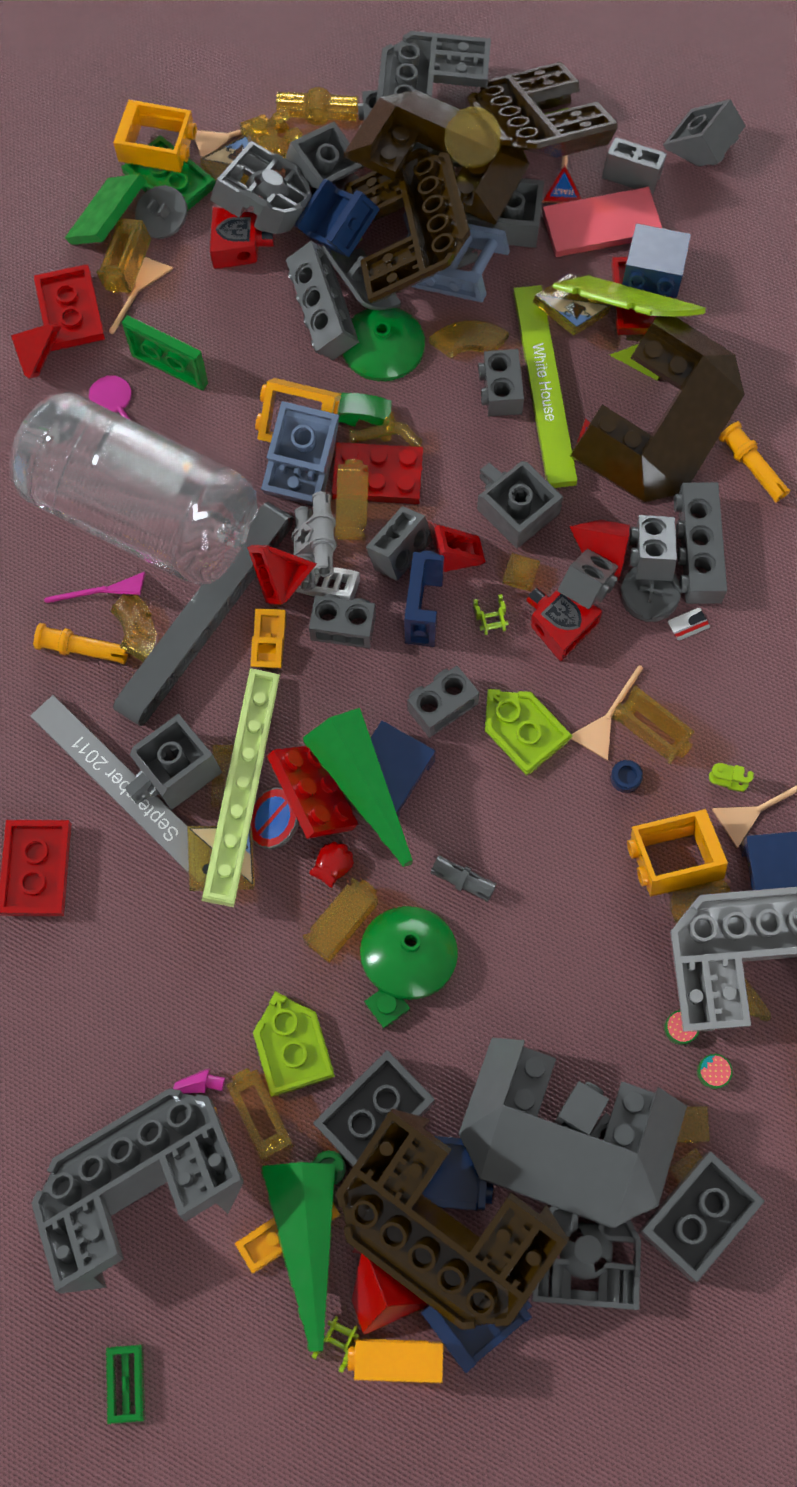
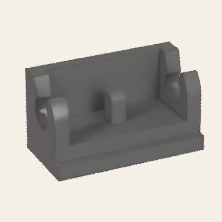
[602,137,667,194]

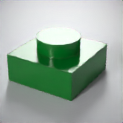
[364,990,410,1030]

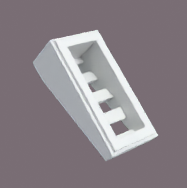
[295,567,360,600]

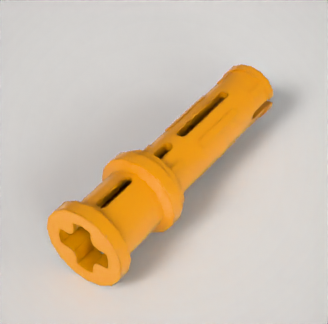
[718,421,790,503]
[33,623,129,664]

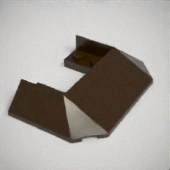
[467,62,618,158]
[343,90,530,225]
[345,148,471,303]
[570,316,745,503]
[336,1109,569,1330]

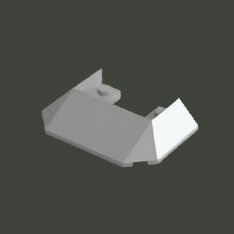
[670,887,797,1032]

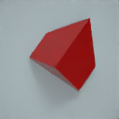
[11,323,62,379]
[569,519,630,580]
[428,521,485,572]
[247,545,317,605]
[351,1253,428,1335]

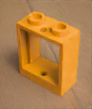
[113,99,197,173]
[255,378,341,442]
[627,809,728,897]
[348,1338,443,1383]

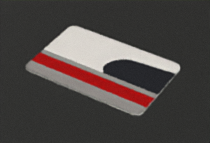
[668,608,710,640]

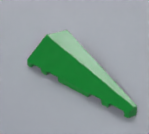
[303,708,413,867]
[261,1162,335,1352]

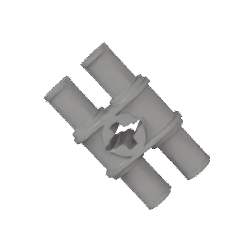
[291,491,337,591]

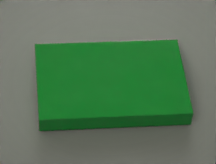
[121,135,216,211]
[65,173,146,245]
[122,315,208,390]

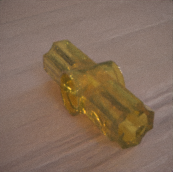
[276,87,359,125]

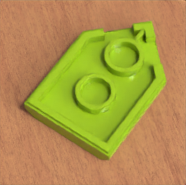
[485,689,573,776]
[253,991,335,1097]

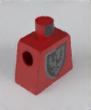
[210,207,274,269]
[526,587,603,661]

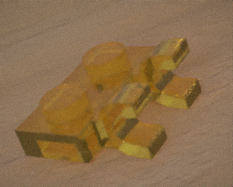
[240,108,302,158]

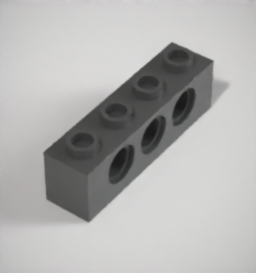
[286,241,359,360]
[674,482,727,604]

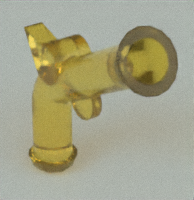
[349,410,423,447]

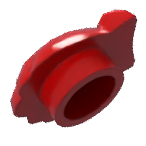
[309,842,354,888]

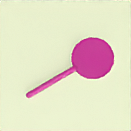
[89,376,149,450]

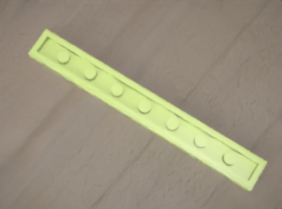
[202,668,280,907]

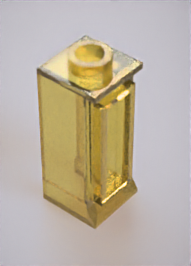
[96,218,151,293]
[335,459,369,541]
[612,685,695,764]
[302,877,378,963]
[226,1068,294,1162]

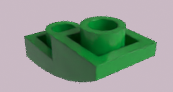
[338,393,392,428]

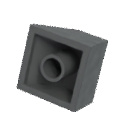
[663,99,746,167]
[285,122,364,188]

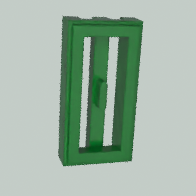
[106,1344,145,1424]

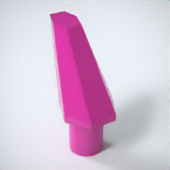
[173,1068,225,1093]

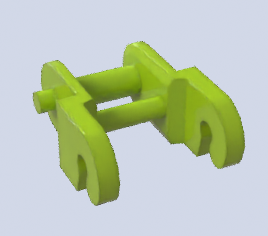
[473,594,509,635]
[709,763,754,792]
[312,1316,359,1373]

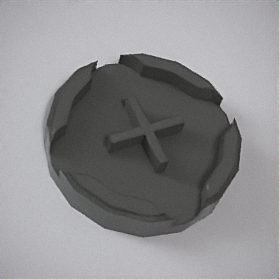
[620,567,681,622]

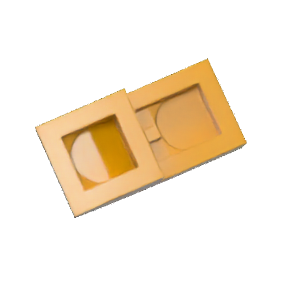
[250,609,286,669]

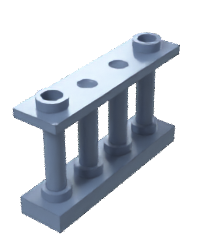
[403,211,510,302]

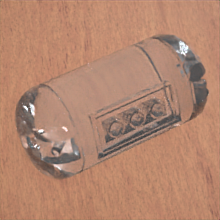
[10,392,258,586]

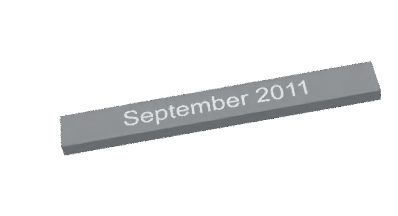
[30,695,212,885]

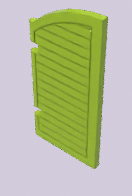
[553,275,706,317]

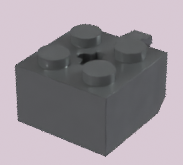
[477,461,563,549]
[125,714,222,810]

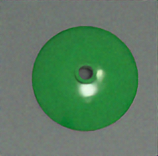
[342,308,425,381]
[360,906,458,1000]

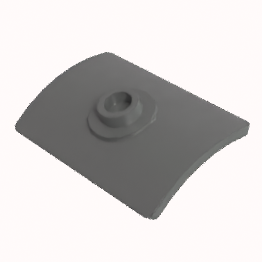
[321,245,401,310]

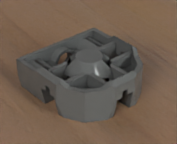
[210,140,312,234]
[531,1206,641,1310]

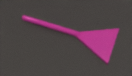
[44,572,146,603]

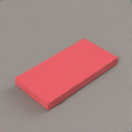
[542,187,663,258]

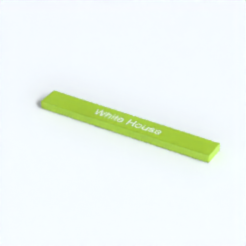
[513,285,577,488]

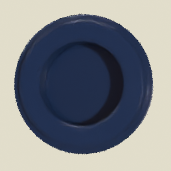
[610,760,643,793]

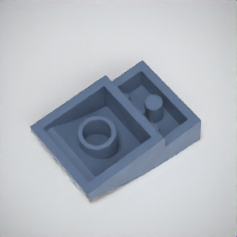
[261,401,339,506]

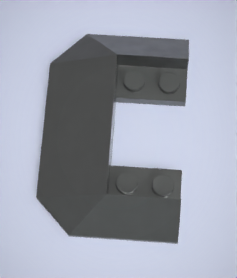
[376,31,491,167]
[459,1038,687,1228]
[31,1088,244,1294]

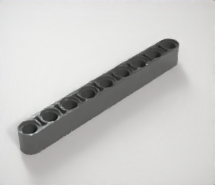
[113,502,294,726]

